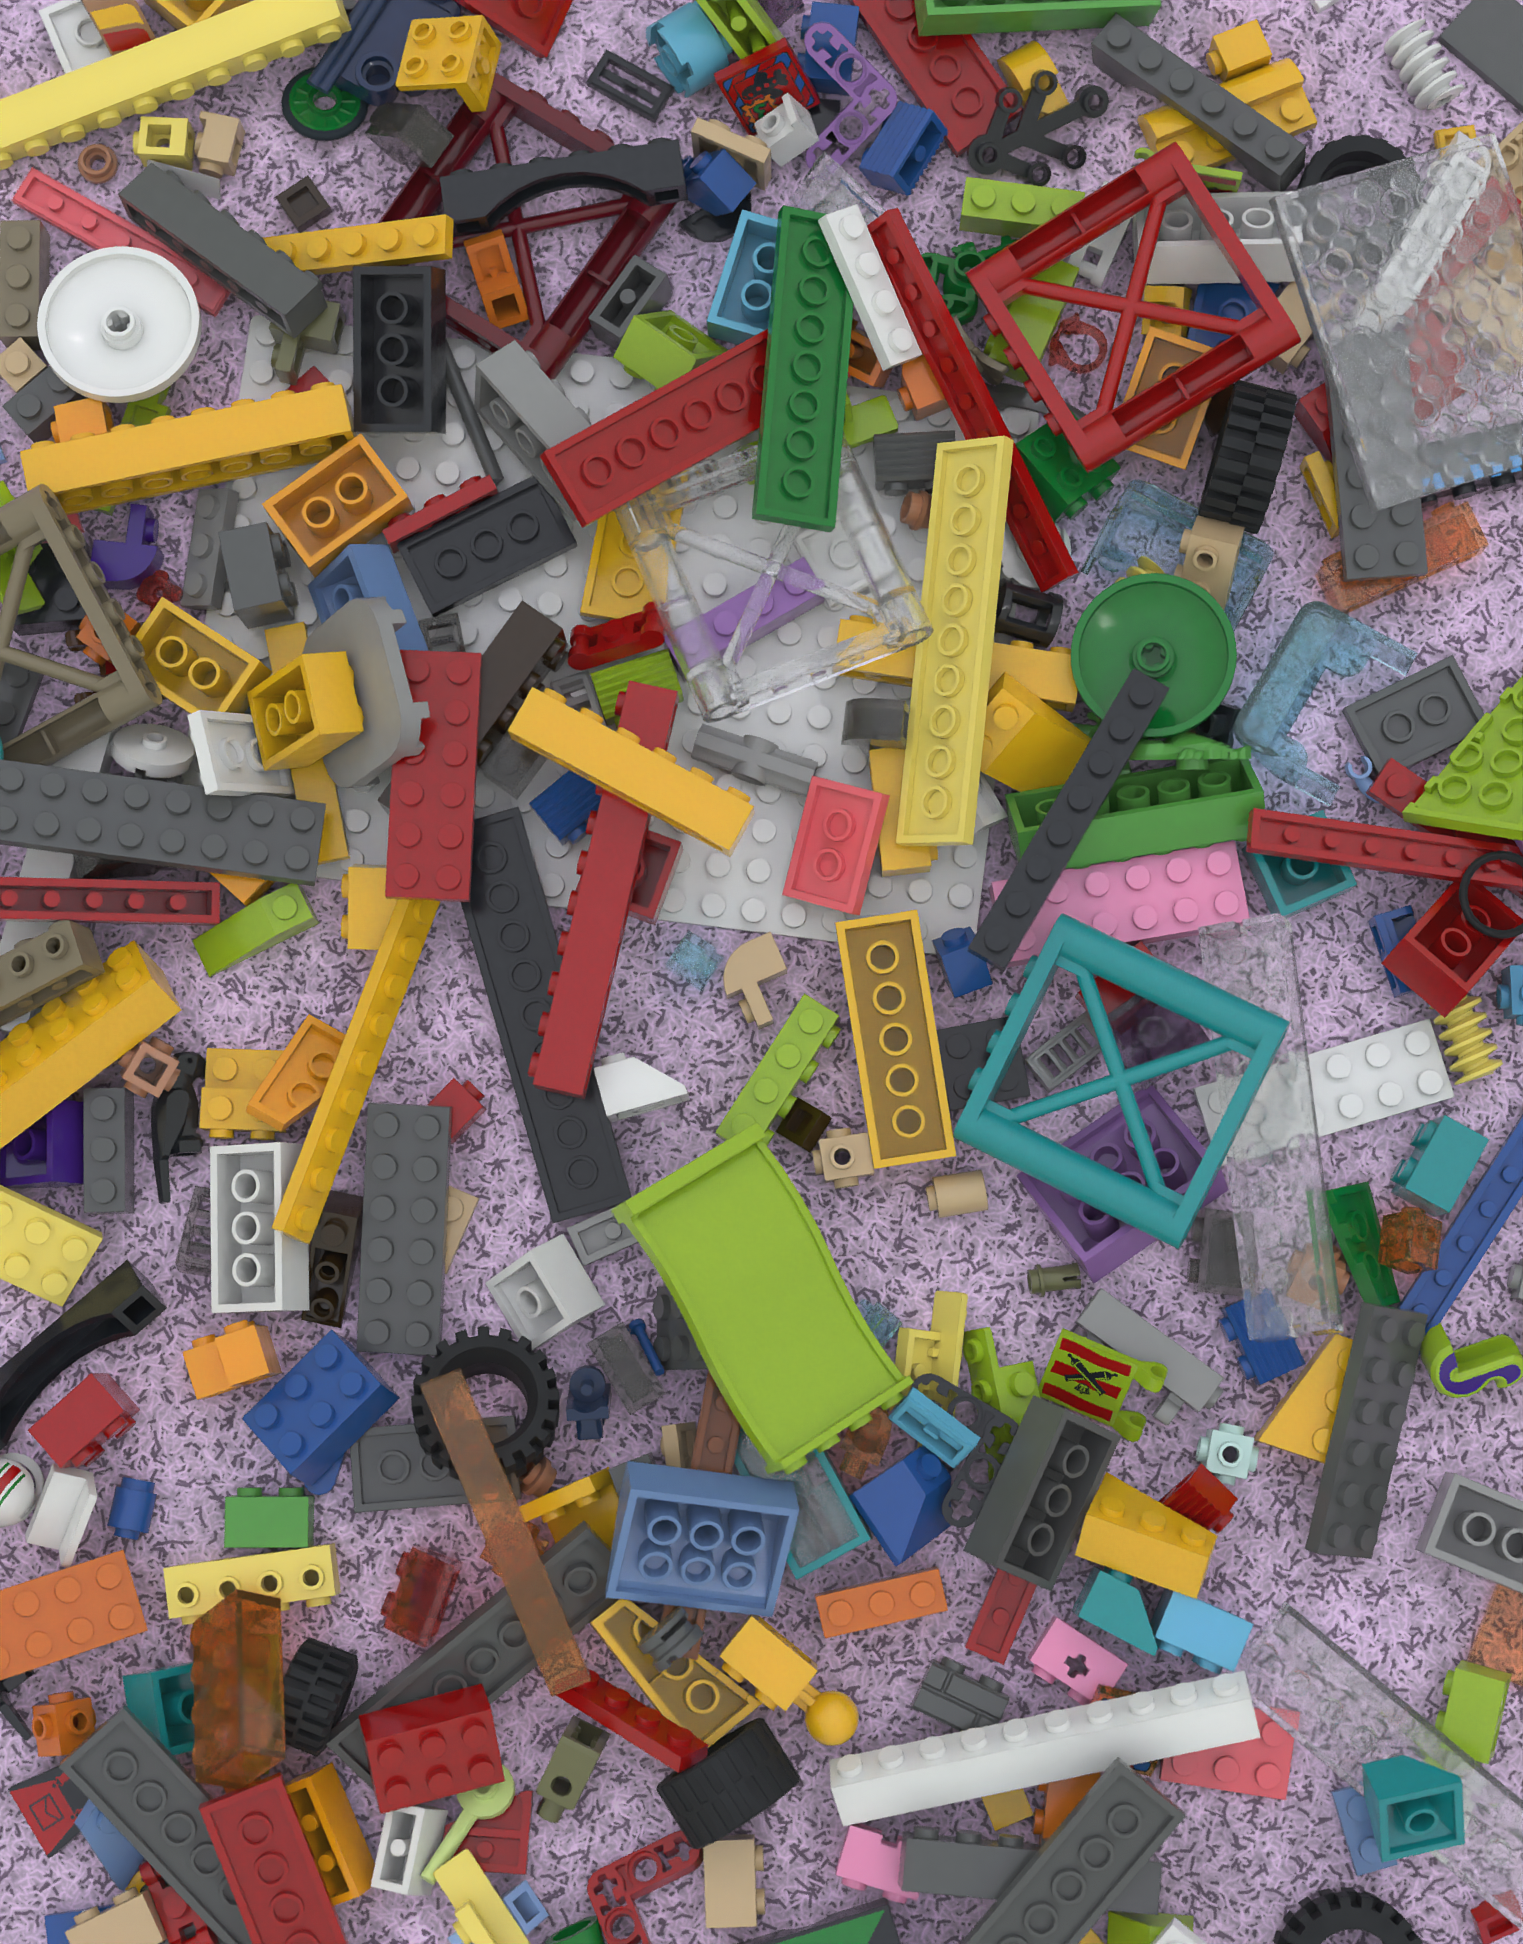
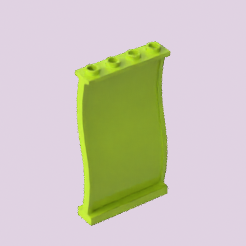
[611,1122,914,1475]

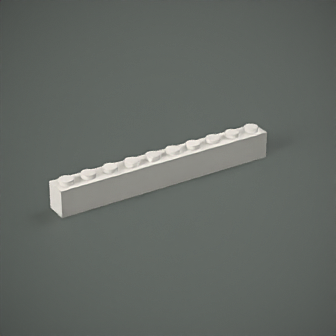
[829,1670,1261,1826]

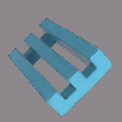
[888,1387,980,1469]

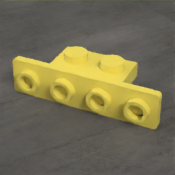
[889,1291,968,1459]
[433,1849,531,1944]

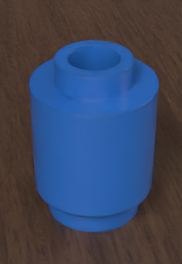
[107,1477,157,1540]

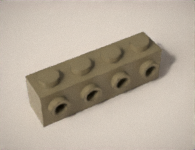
[0,920,105,1027]

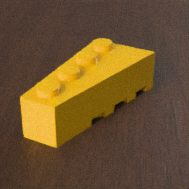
[589,1599,762,1747]

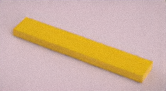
[264,621,350,865]

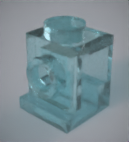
[666,930,724,992]

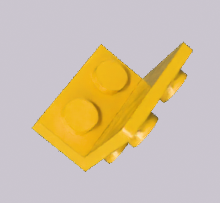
[396,15,502,112]
[519,1467,619,1549]

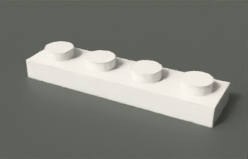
[818,204,922,371]

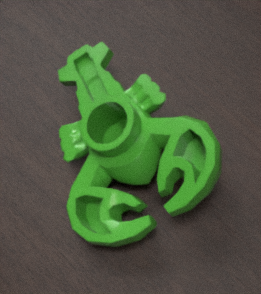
[1129,731,1252,770]

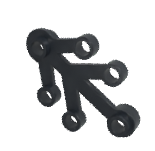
[967,69,1109,186]

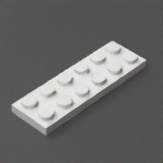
[1193,1018,1455,1166]

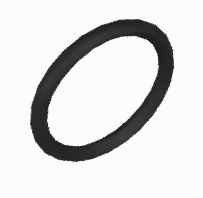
[1459,851,1523,939]

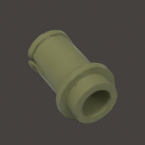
[1027,1262,1081,1297]

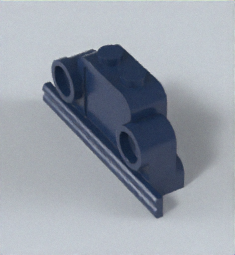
[307,0,461,107]

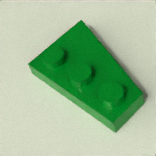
[1317,1181,1400,1306]

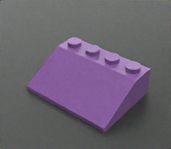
[1016,1083,1229,1284]

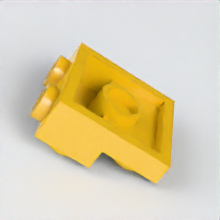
[199,1048,286,1140]

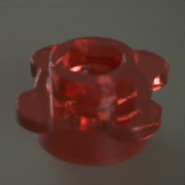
[136,570,183,613]

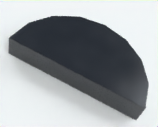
[679,192,752,242]

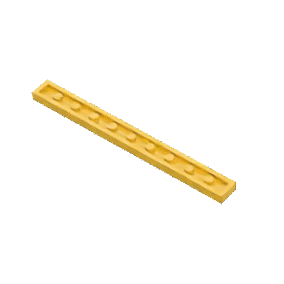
[271,899,440,1244]

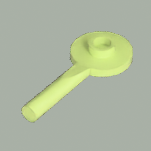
[420,1764,515,1885]

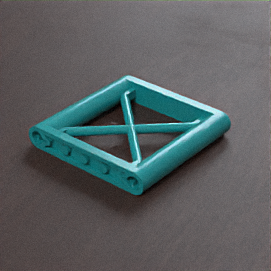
[953,913,1291,1250]

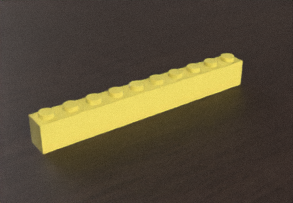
[0,0,352,170]

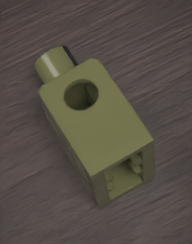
[535,1715,611,1823]

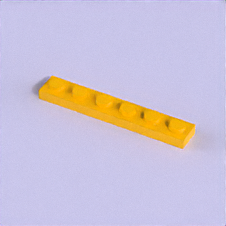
[263,214,454,275]

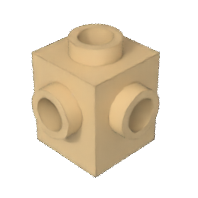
[812,1128,874,1189]

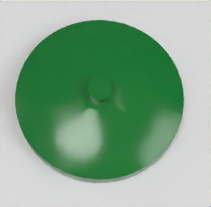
[1071,573,1237,739]

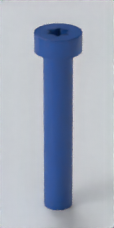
[629,1319,665,1376]

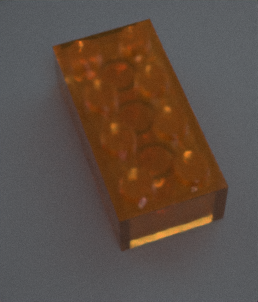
[190,1589,286,1789]

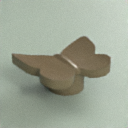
[953,315,1010,385]

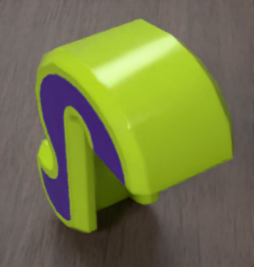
[1420,1323,1523,1398]

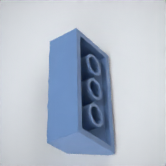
[308,544,429,651]

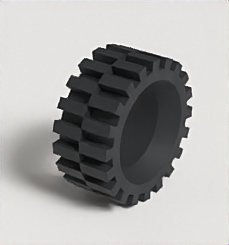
[1198,380,1297,534]
[411,1326,559,1485]
[1273,1887,1423,1944]

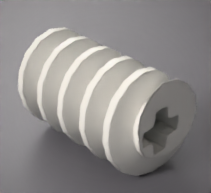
[1384,19,1465,110]

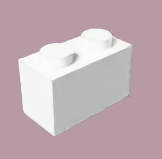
[370,1804,448,1896]

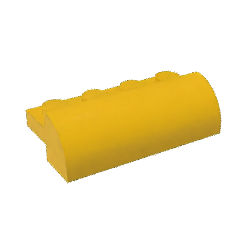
[1137,57,1318,168]

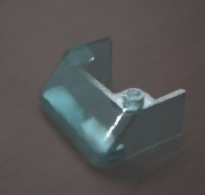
[1080,480,1274,632]
[1234,601,1418,807]

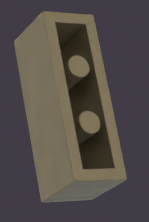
[0,220,50,350]

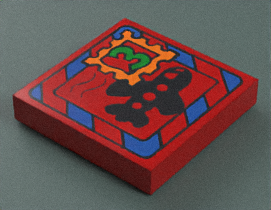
[714,37,821,136]

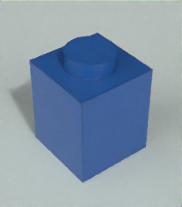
[932,926,993,998]

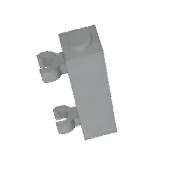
[1074,1288,1224,1425]

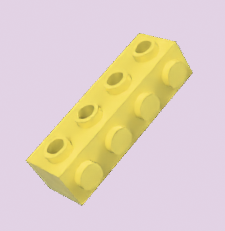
[163,1543,341,1625]

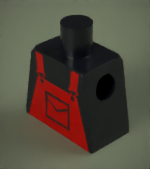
[8,1766,88,1858]

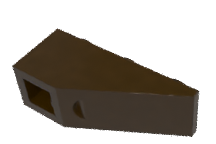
[301,1190,363,1328]

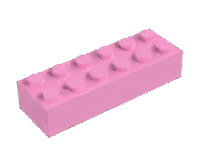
[989,841,1250,968]

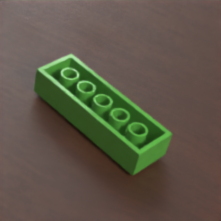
[914,0,1161,36]
[1005,759,1265,869]

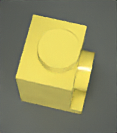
[133,116,195,171]

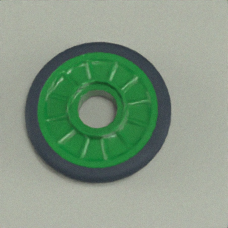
[281,67,369,141]

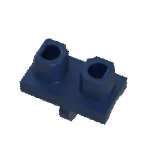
[566,1365,612,1440]

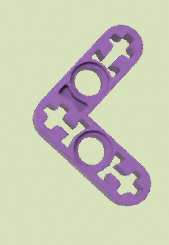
[804,21,897,176]

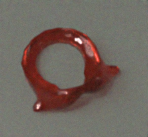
[1048,312,1107,374]

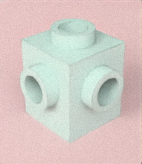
[1196,1423,1259,1486]

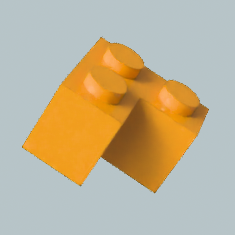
[182,1320,282,1400]

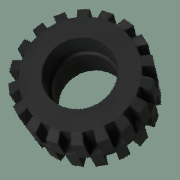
[268,1637,358,1757]

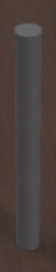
[446,339,504,483]

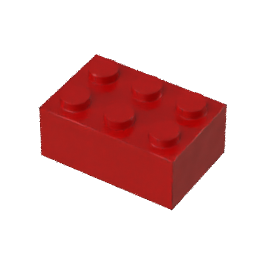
[1381,882,1523,1018]
[358,1683,505,1814]

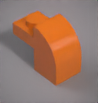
[463,229,529,329]

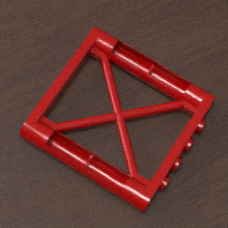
[965,141,1301,473]

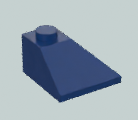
[849,1445,951,1567]

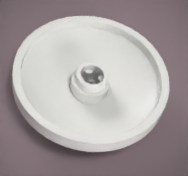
[37,246,202,403]

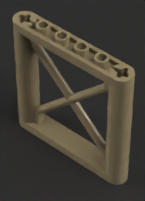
[0,484,162,766]

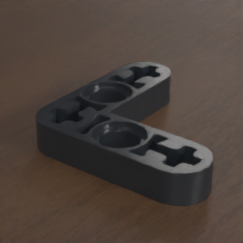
[911,1373,1019,1528]

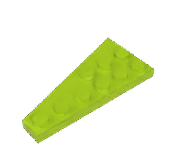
[1402,675,1523,841]

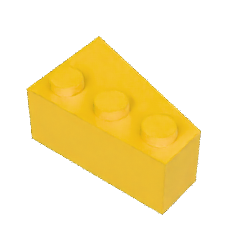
[1254,1334,1353,1464]
[1075,1472,1218,1599]

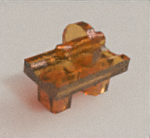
[839,1406,892,1480]

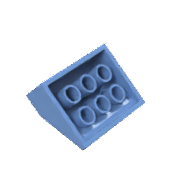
[605,1461,799,1617]

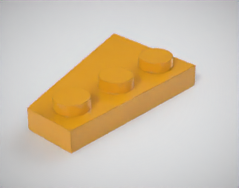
[245,1014,346,1132]

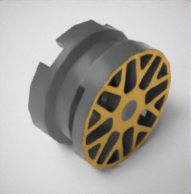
[637,1606,704,1673]

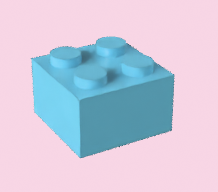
[1150,1588,1254,1675]

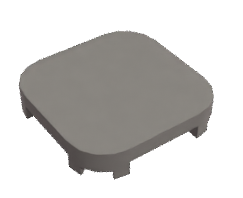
[302,596,430,788]

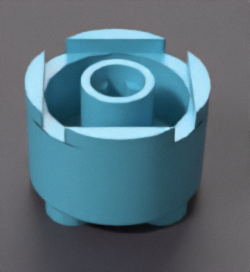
[646,1,733,98]

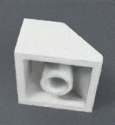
[593,1053,690,1122]
[485,1234,605,1351]

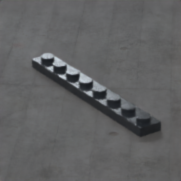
[968,668,1170,972]

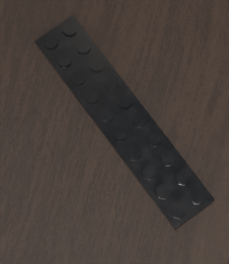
[461,807,632,1223]

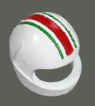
[0,1453,44,1528]

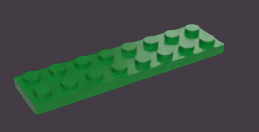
[752,205,854,533]

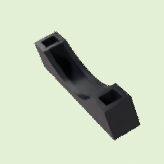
[440,137,688,237]
[0,1260,167,1450]

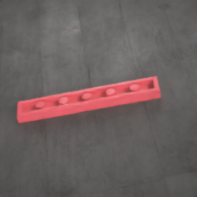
[12,167,231,317]

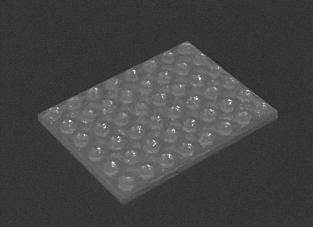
[1269,132,1523,513]

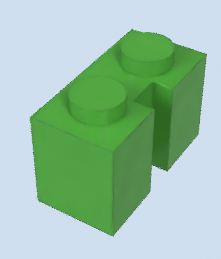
[224,1487,314,1548]

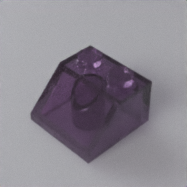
[1107,994,1210,1090]

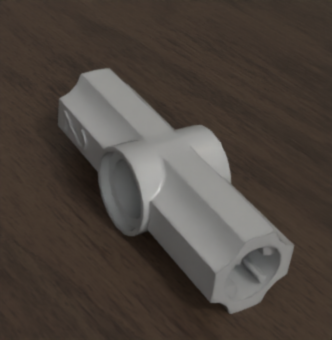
[691,723,818,797]

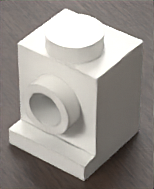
[754,92,819,167]

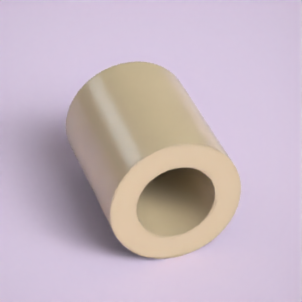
[925,1169,988,1218]

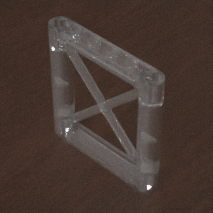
[614,431,933,723]

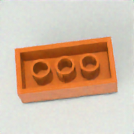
[0,1550,148,1680]

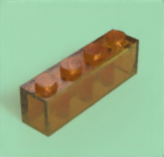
[1315,501,1489,618]

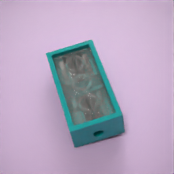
[734,1427,873,1580]

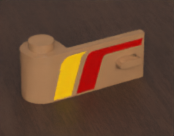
[81,0,156,56]

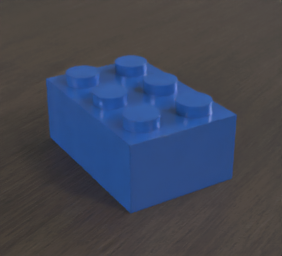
[242,1329,400,1487]

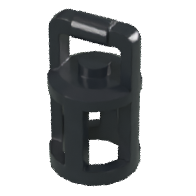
[994,578,1063,649]

